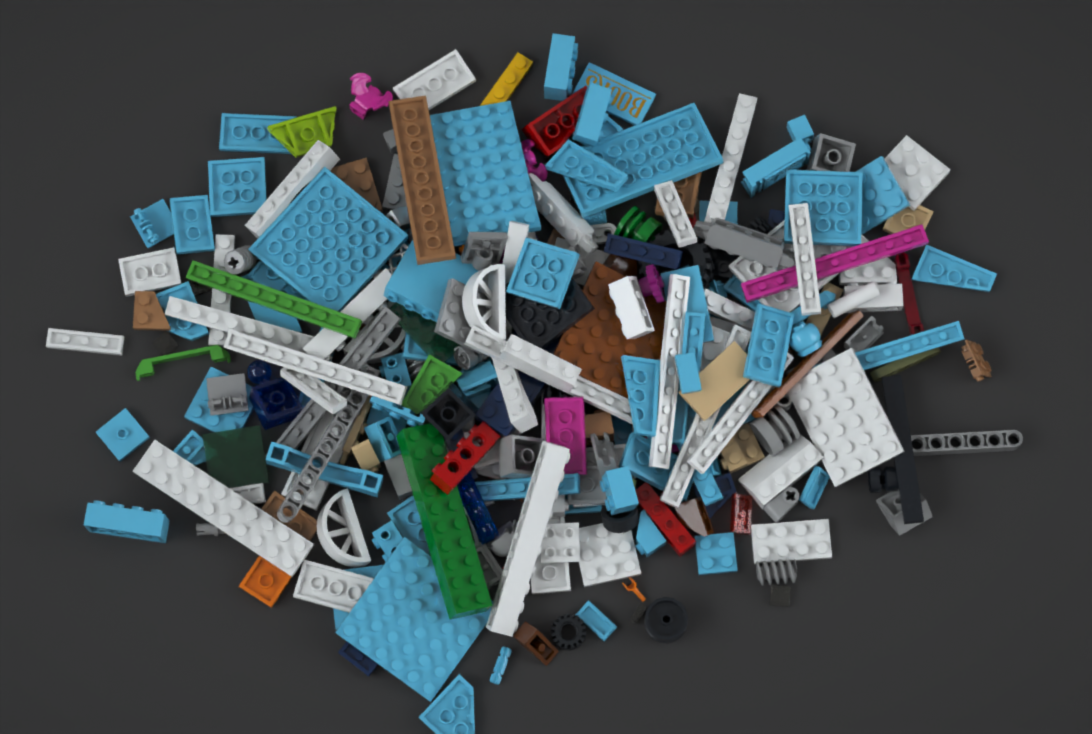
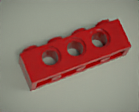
[430,421,501,495]
[635,482,696,557]

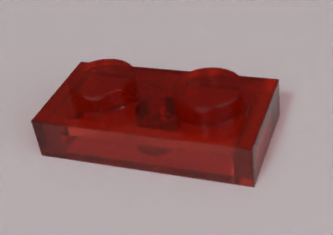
[730,493,752,535]

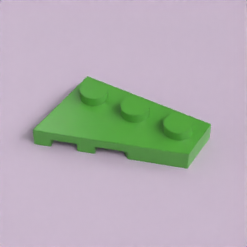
[402,354,464,415]

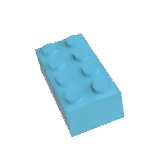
[83,500,170,543]

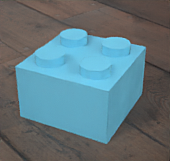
[600,466,639,515]

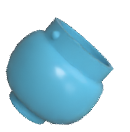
[789,321,822,357]

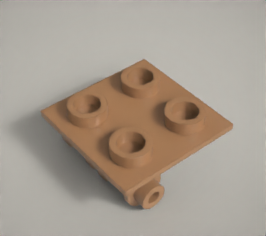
[961,340,992,382]

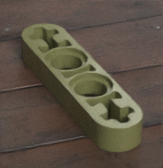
[870,347,941,383]

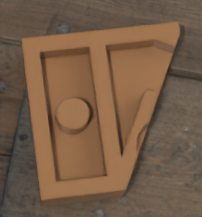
[133,291,171,331]

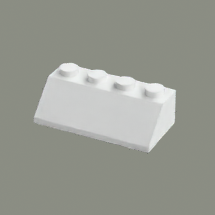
[738,434,823,510]

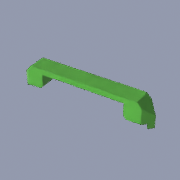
[135,345,231,381]

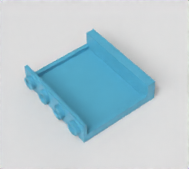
[383,240,478,322]

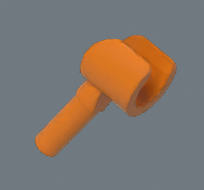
[622,577,646,602]

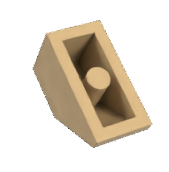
[351,439,381,473]

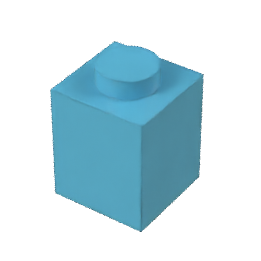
[786,115,814,144]

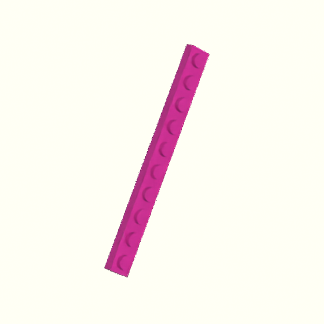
[741,224,929,303]

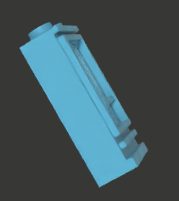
[741,137,811,198]

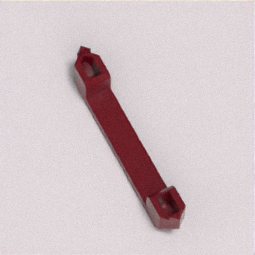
[894,252,924,336]

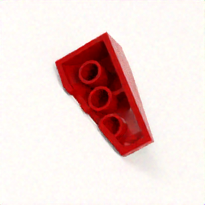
[521,86,587,156]

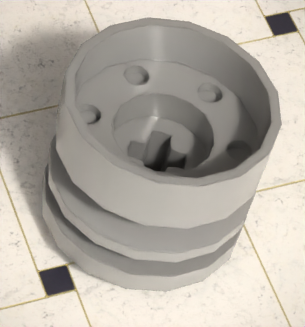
[750,404,800,456]

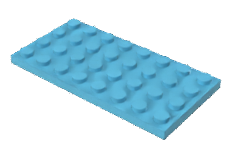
[563,103,724,218]

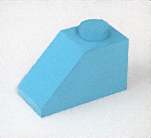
[635,510,666,557]

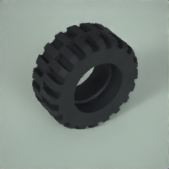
[639,229,714,289]

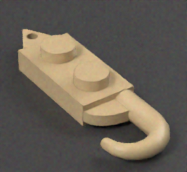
[340,395,372,465]

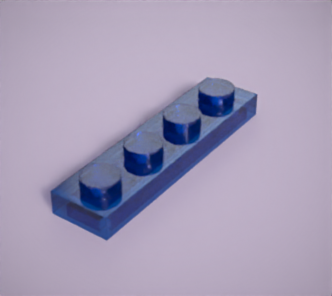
[455,471,500,545]

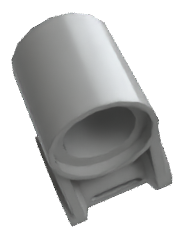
[763,487,799,523]

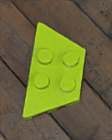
[267,106,336,158]

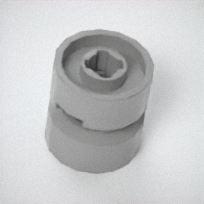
[453,345,490,370]

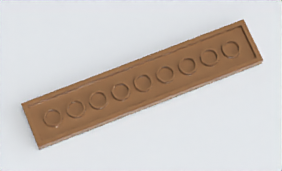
[389,95,456,265]

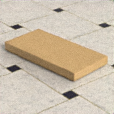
[678,341,750,421]

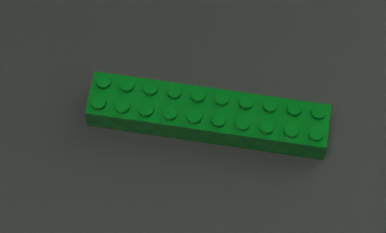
[396,423,493,620]

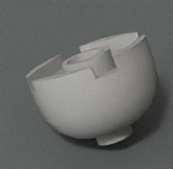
[486,519,518,557]

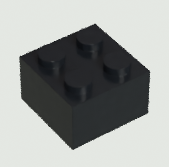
[421,381,479,440]

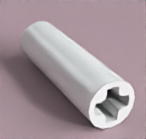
[827,282,880,318]

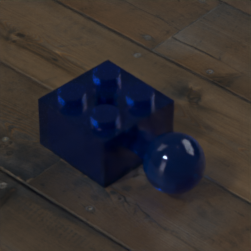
[247,360,303,430]

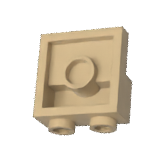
[720,423,765,474]

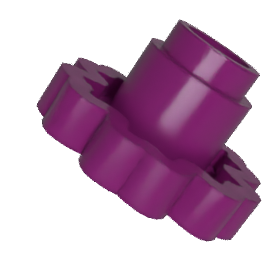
[638,264,666,303]

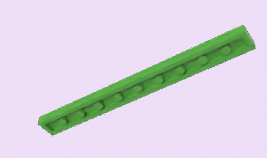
[185,260,362,339]

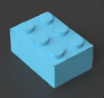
[544,33,578,101]

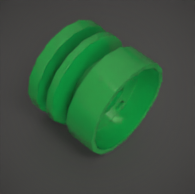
[614,206,663,243]

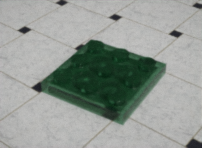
[202,425,269,488]

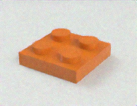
[239,556,292,608]

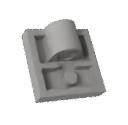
[461,232,508,271]

